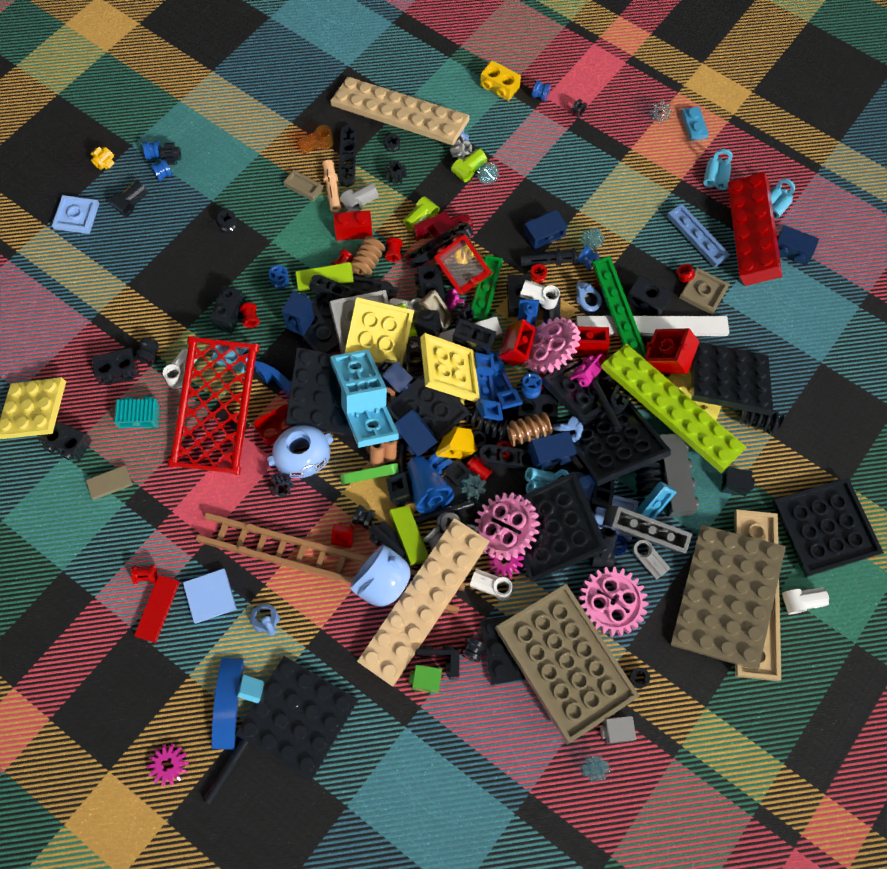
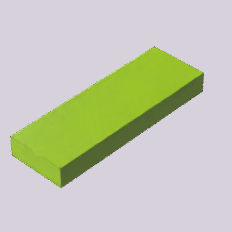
[296,262,354,291]
[389,505,429,567]

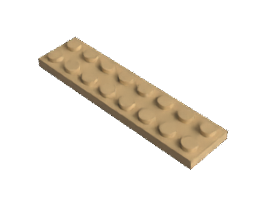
[331,77,469,145]
[734,510,781,681]
[357,518,490,687]

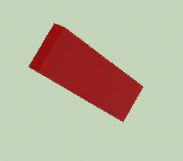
[134,575,180,643]

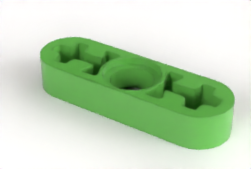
[340,463,399,485]

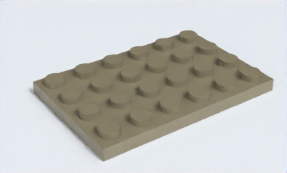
[671,525,786,671]
[495,584,639,745]

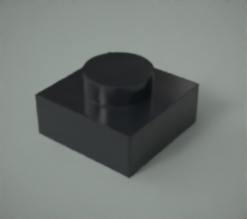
[443,459,472,488]

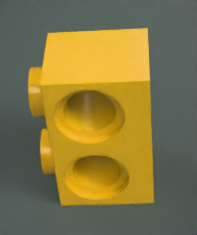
[480,60,521,101]

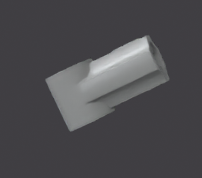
[340,183,379,212]
[632,540,670,580]

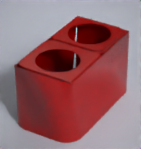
[255,404,293,447]

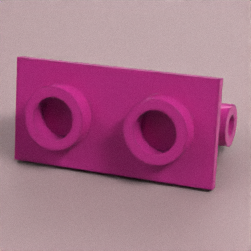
[570,354,602,387]

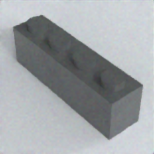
[659,434,699,517]
[602,505,692,554]

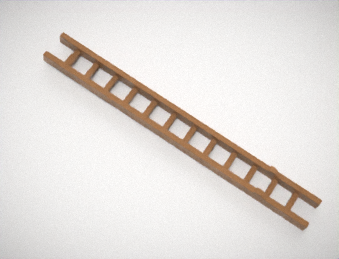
[196,513,466,615]

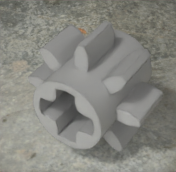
[450,137,472,159]

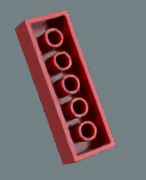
[728,172,783,286]

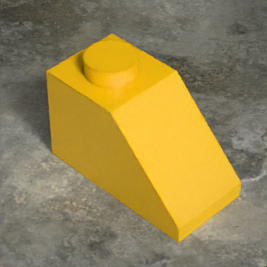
[436,426,478,459]

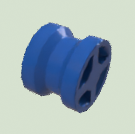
[532,80,551,102]
[143,140,161,160]
[150,159,172,182]
[577,246,600,270]
[269,265,289,289]
[521,373,542,399]
[428,453,453,474]

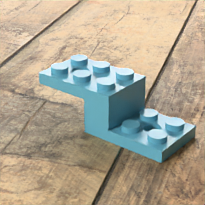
[330,349,398,448]

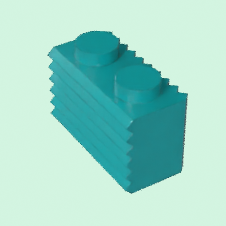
[114,397,160,428]

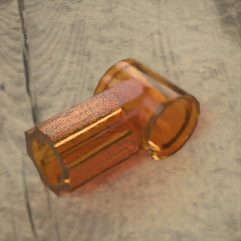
[297,125,333,154]

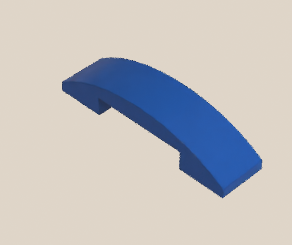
[489,350,522,409]
[474,352,503,421]
[254,361,291,397]
[212,658,244,750]

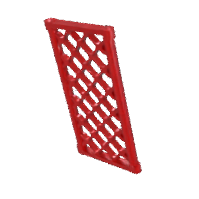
[167,336,260,475]

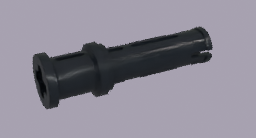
[520,248,577,267]

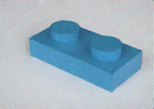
[681,107,709,141]
[635,482,677,519]

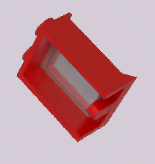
[434,234,493,295]

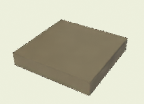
[679,268,730,315]

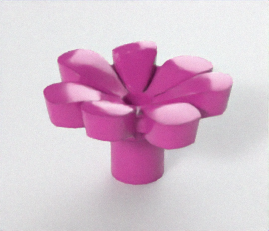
[445,288,464,312]

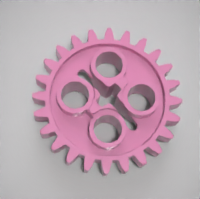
[524,317,581,375]
[475,493,540,561]
[578,567,648,637]

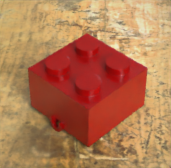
[644,328,699,374]

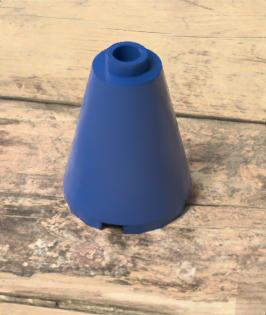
[407,456,454,514]

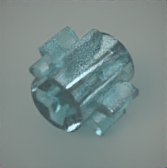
[650,100,673,123]
[477,162,499,185]
[581,228,605,251]
[461,474,486,500]
[581,756,610,782]

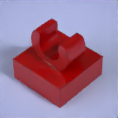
[331,522,354,548]

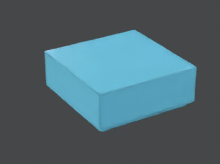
[237,675,264,703]

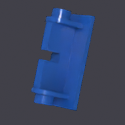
[517,299,539,326]

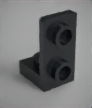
[416,646,460,680]

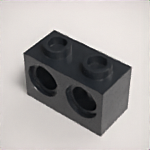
[414,264,445,303]
[452,319,496,355]
[92,348,140,385]
[516,394,558,425]
[38,421,92,461]

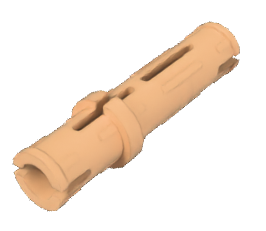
[322,160,342,212]

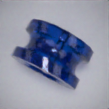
[614,535,628,556]

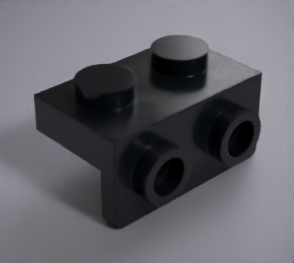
[368,522,405,559]

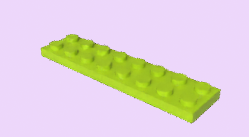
[601,343,747,474]

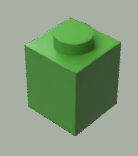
[409,665,442,694]

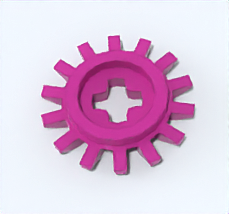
[487,543,524,578]
[147,743,189,786]

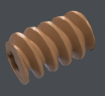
[351,236,385,277]
[507,412,552,447]

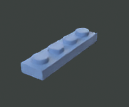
[667,204,730,268]

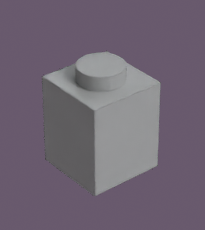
[600,716,636,744]

